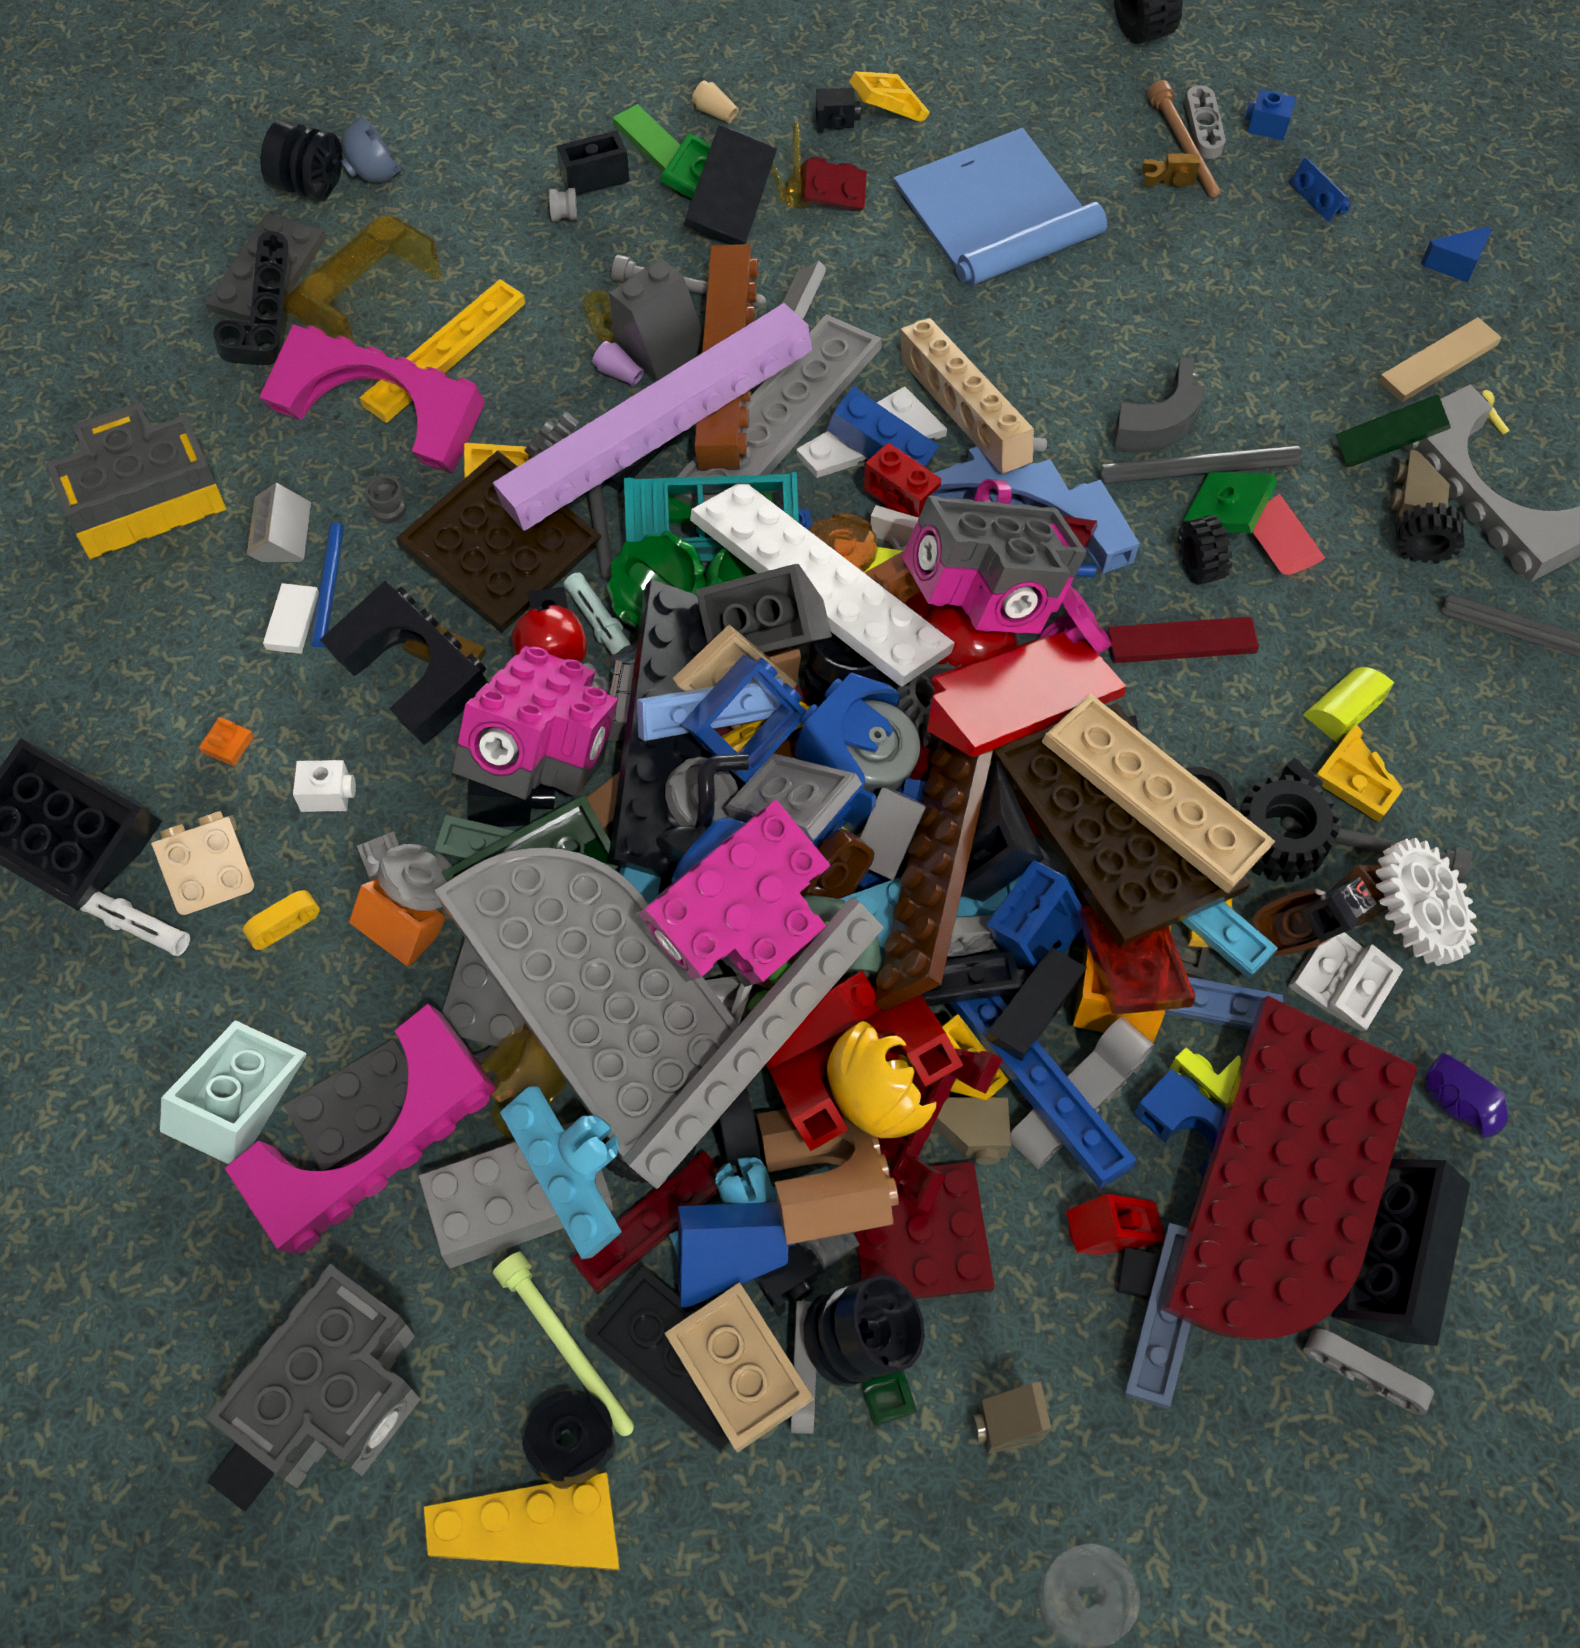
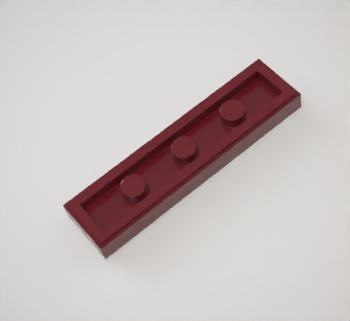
[1107,617,1259,663]
[570,1151,720,1295]

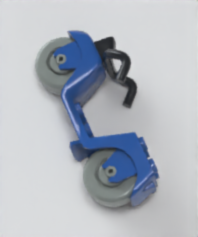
[656,673,920,884]

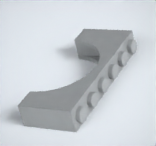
[1403,384,1580,582]

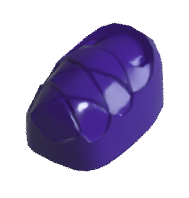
[1424,1053,1508,1138]

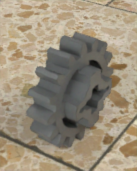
[524,411,580,460]

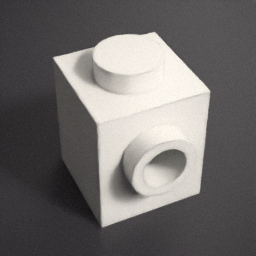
[293,760,356,812]

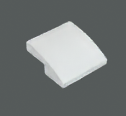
[1288,932,1403,1032]

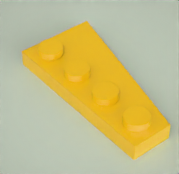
[424,1473,620,1571]

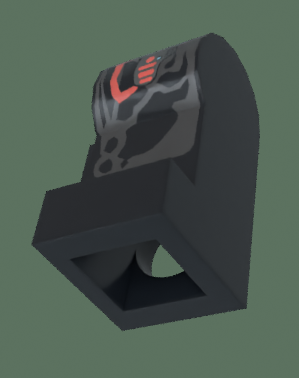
[1301,875,1377,942]

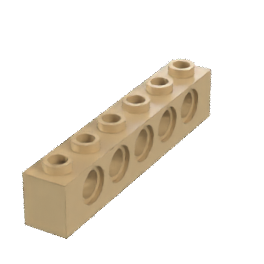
[900,318,1034,474]

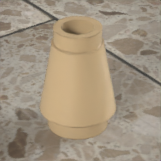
[692,80,739,124]

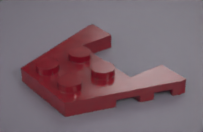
[878,1049,1003,1212]

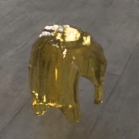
[480,1029,567,1138]

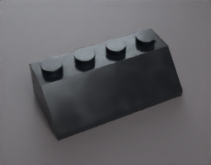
[1332,1159,1470,1346]

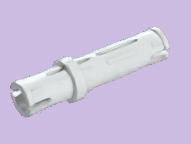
[80,892,190,956]

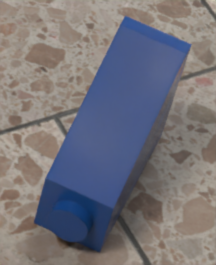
[677,1202,796,1307]

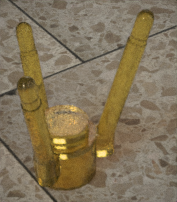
[771,123,809,208]

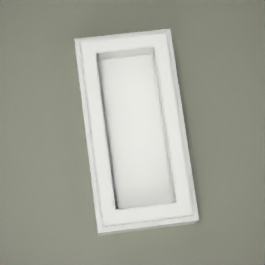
[263,583,319,654]

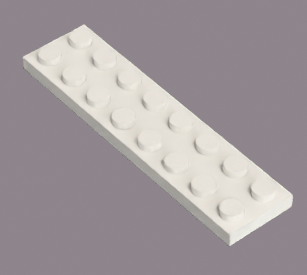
[690,484,955,687]

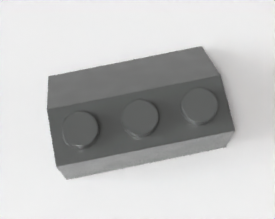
[696,564,832,653]

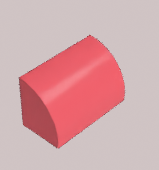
[1253,494,1325,575]

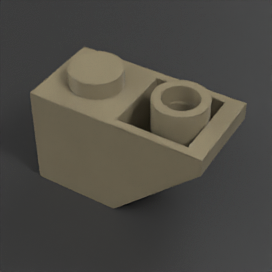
[1390,449,1450,524]

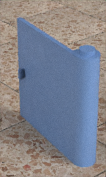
[893,127,1107,287]

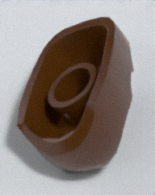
[800,828,874,899]
[1252,889,1336,956]

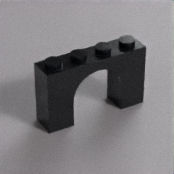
[320,580,489,745]

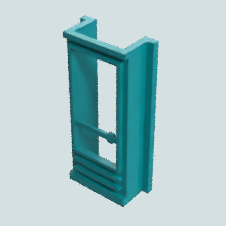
[624,472,799,562]

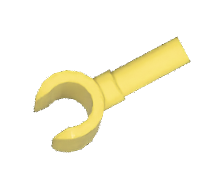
[1482,390,1510,435]

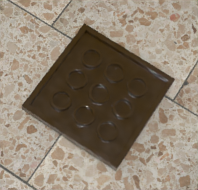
[396,450,601,633]

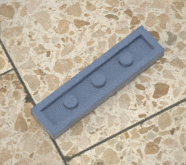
[1126,1223,1191,1410]

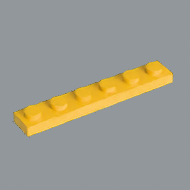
[359,279,525,423]

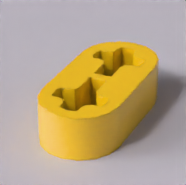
[243,890,320,950]

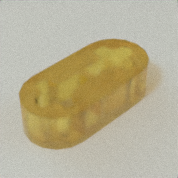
[583,290,614,344]

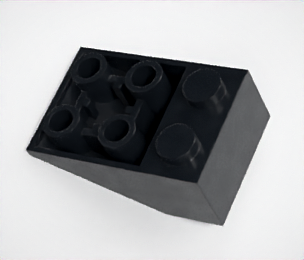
[961,760,1044,902]

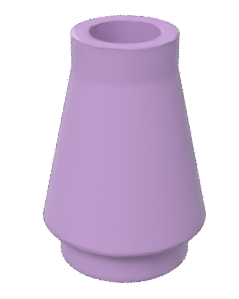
[592,341,644,387]

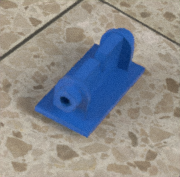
[1289,157,1351,222]

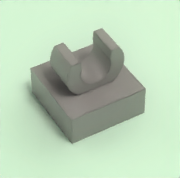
[357,831,399,881]

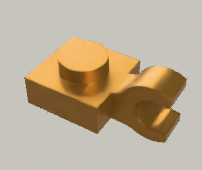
[1141,154,1200,187]

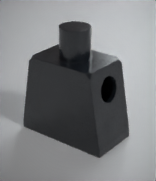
[467,779,555,827]

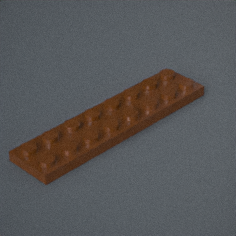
[874,743,993,1011]

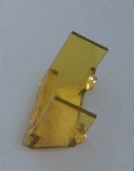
[287,215,442,343]

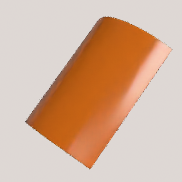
[349,878,446,966]

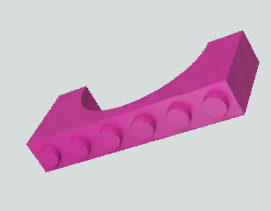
[260,324,486,474]
[225,1004,498,1254]

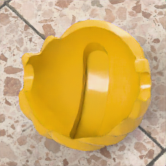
[827,1021,937,1138]

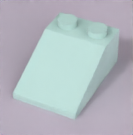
[160,1020,306,1164]

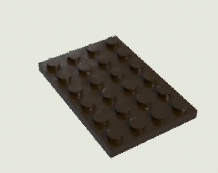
[991,703,1251,948]

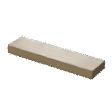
[1379,317,1502,403]

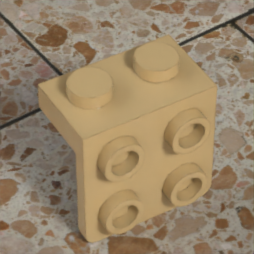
[151,811,255,915]

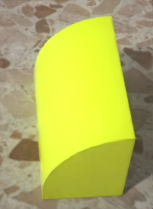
[1303,667,1394,743]

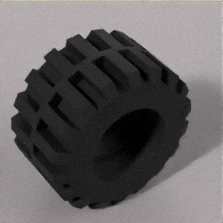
[1114,0,1183,44]
[1238,775,1340,882]

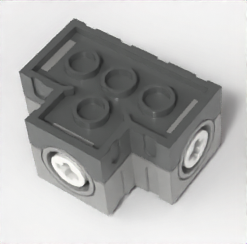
[205,1264,421,1488]

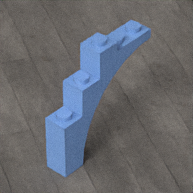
[930,446,1139,574]

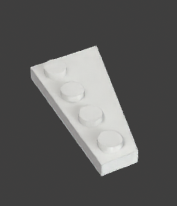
[796,386,947,478]

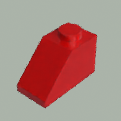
[1066,1194,1165,1255]

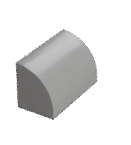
[247,483,311,562]
[860,787,926,880]

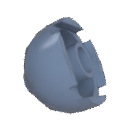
[341,115,402,184]

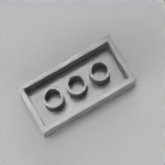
[419,1121,614,1269]

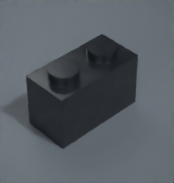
[556,130,630,195]

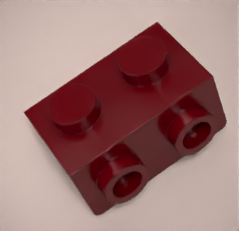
[797,157,867,211]

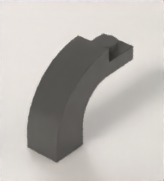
[1114,357,1206,452]

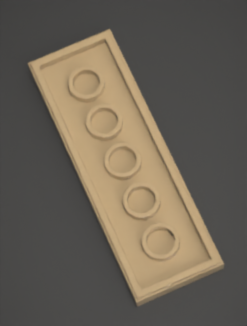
[1042,694,1275,893]

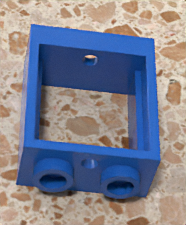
[680,655,806,783]
[986,859,1088,974]

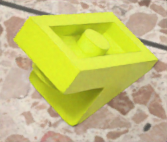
[1168,1047,1241,1108]

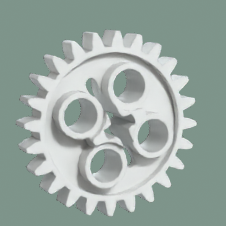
[1376,838,1477,966]

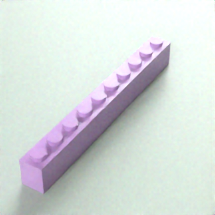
[493,303,812,531]

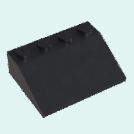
[0,738,162,911]

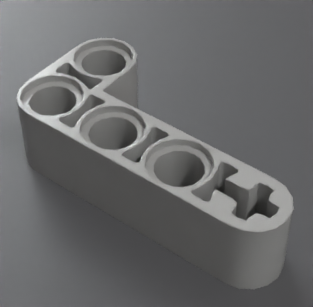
[1010,1016,1154,1170]

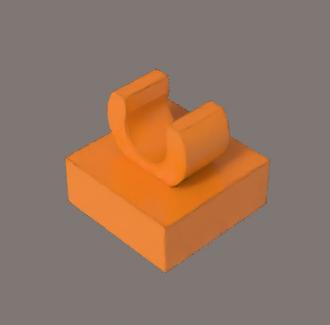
[199,717,254,766]

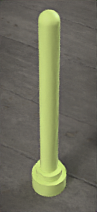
[493,1251,634,1436]

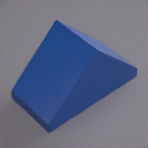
[1421,226,1492,282]

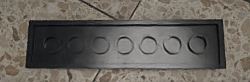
[608,579,708,881]

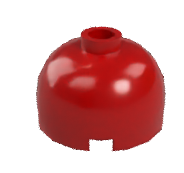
[511,605,588,663]

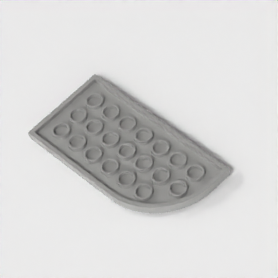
[434,848,739,1162]

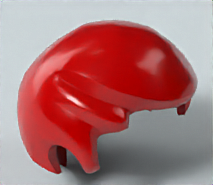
[925,604,1018,667]

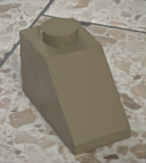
[932,1097,1011,1165]
[972,1382,1051,1454]

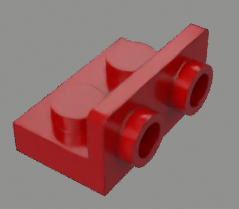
[864,443,942,518]

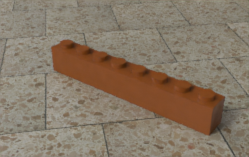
[695,244,759,470]

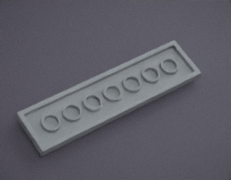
[669,314,882,508]

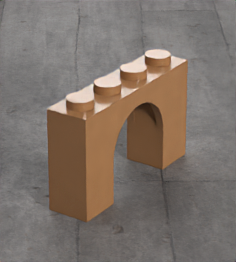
[757,1106,899,1245]

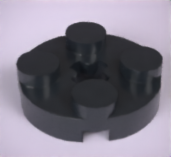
[522,1391,616,1489]

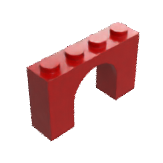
[770,995,963,1152]

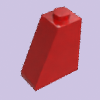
[766,970,881,1070]

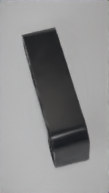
[213,231,291,365]

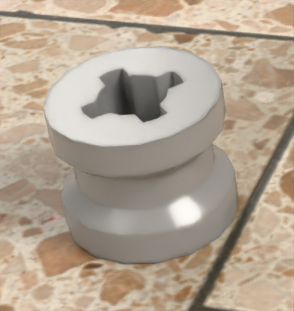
[549,188,578,222]

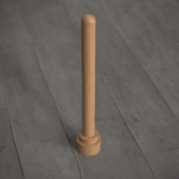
[1146,80,1220,198]

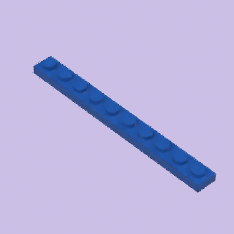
[856,870,1136,1189]

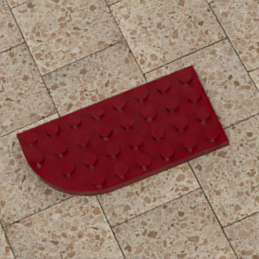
[1162,996,1417,1341]

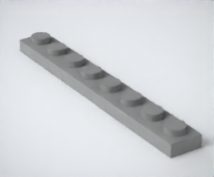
[623,897,884,1189]

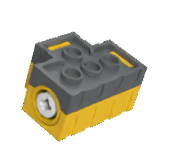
[46,401,227,559]

